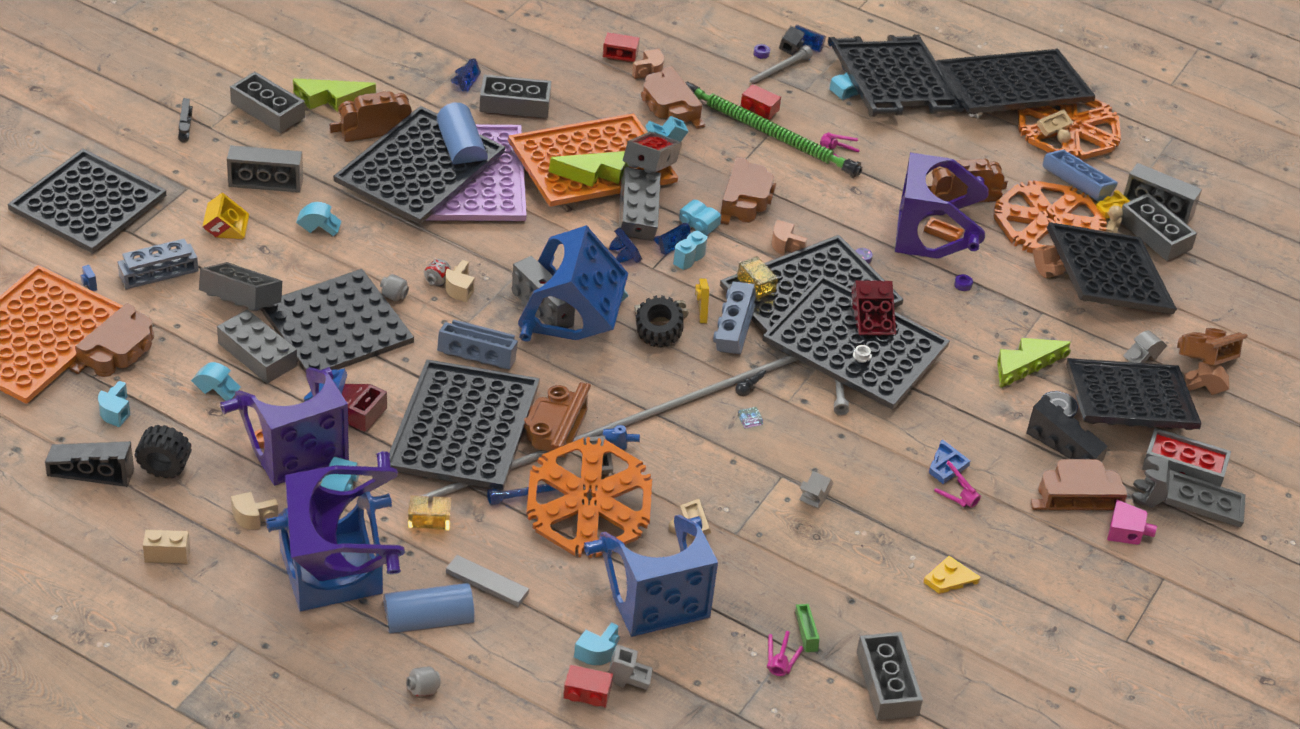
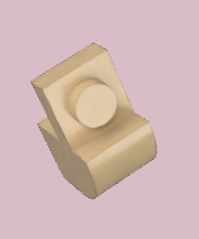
[445,260,475,303]
[231,492,279,530]

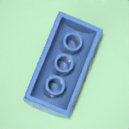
[437,102,488,164]
[1043,149,1118,202]
[383,583,475,633]

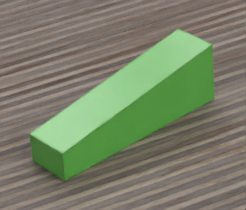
[795,604,820,652]

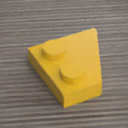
[1096,190,1130,218]
[695,278,709,323]
[923,556,981,594]

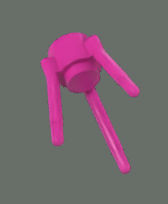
[820,132,859,158]
[934,461,981,508]
[767,631,803,676]

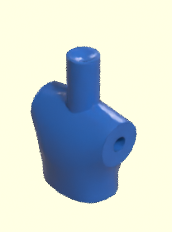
[603,425,640,450]

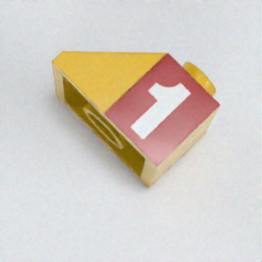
[202,192,249,239]

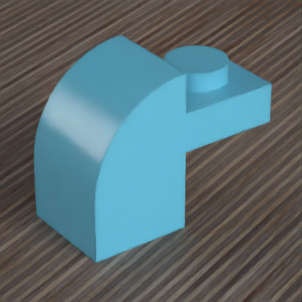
[646,116,689,142]
[296,202,342,236]
[191,362,241,401]
[98,381,130,428]
[574,622,620,665]

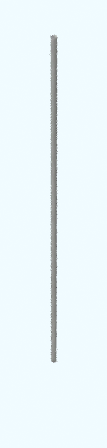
[409,355,798,508]

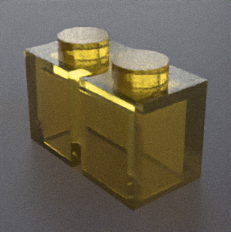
[737,256,778,299]
[408,495,452,530]

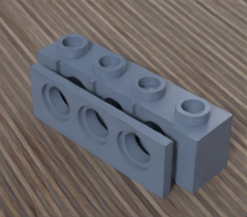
[117,238,199,289]
[713,282,756,354]
[437,320,518,369]

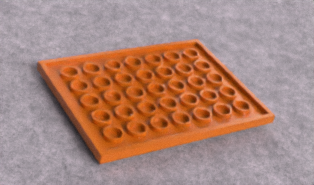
[508,113,678,207]
[0,265,123,404]

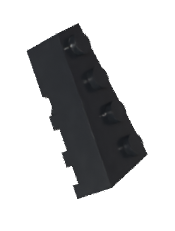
[1026,394,1108,462]
[45,441,134,487]

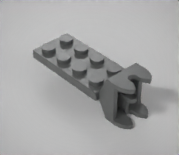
[1131,456,1246,528]

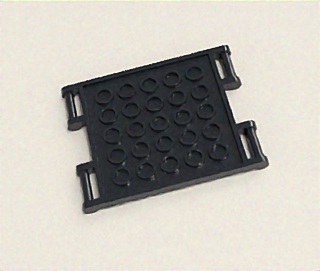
[828,34,964,117]

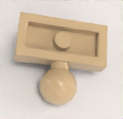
[1036,110,1073,143]
[1106,205,1123,233]
[668,499,711,540]

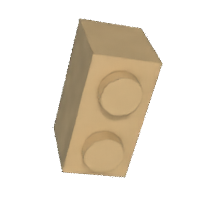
[143,530,190,564]

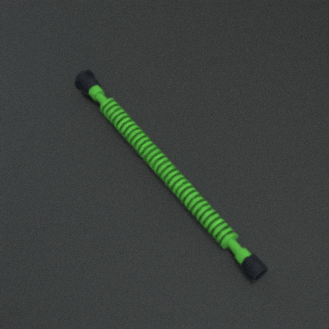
[686,81,863,178]

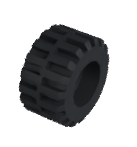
[636,295,684,348]
[134,425,192,478]

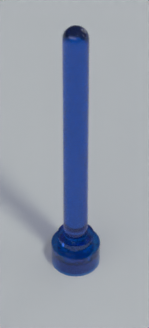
[487,484,556,506]

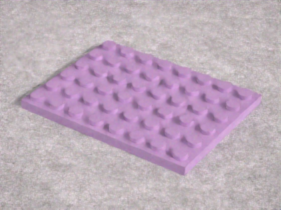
[425,124,527,221]

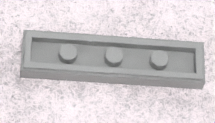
[446,555,529,607]

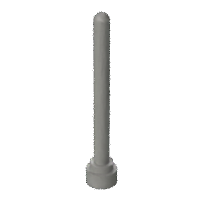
[749,45,813,84]
[834,380,849,415]

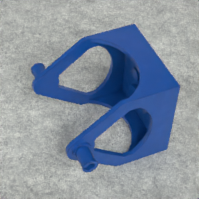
[518,225,628,342]
[266,491,392,611]
[584,515,718,637]

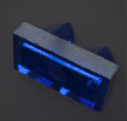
[795,25,826,52]
[451,58,481,92]
[654,223,691,255]
[609,227,643,263]

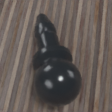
[735,370,766,396]

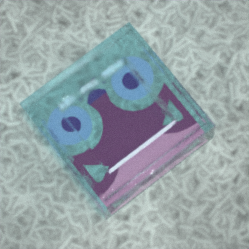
[738,407,763,428]

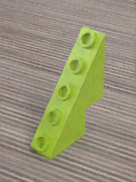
[293,78,376,112]
[548,151,629,187]
[997,338,1071,388]

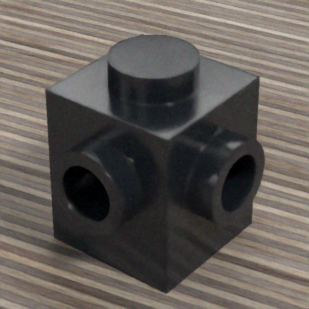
[779,26,805,56]

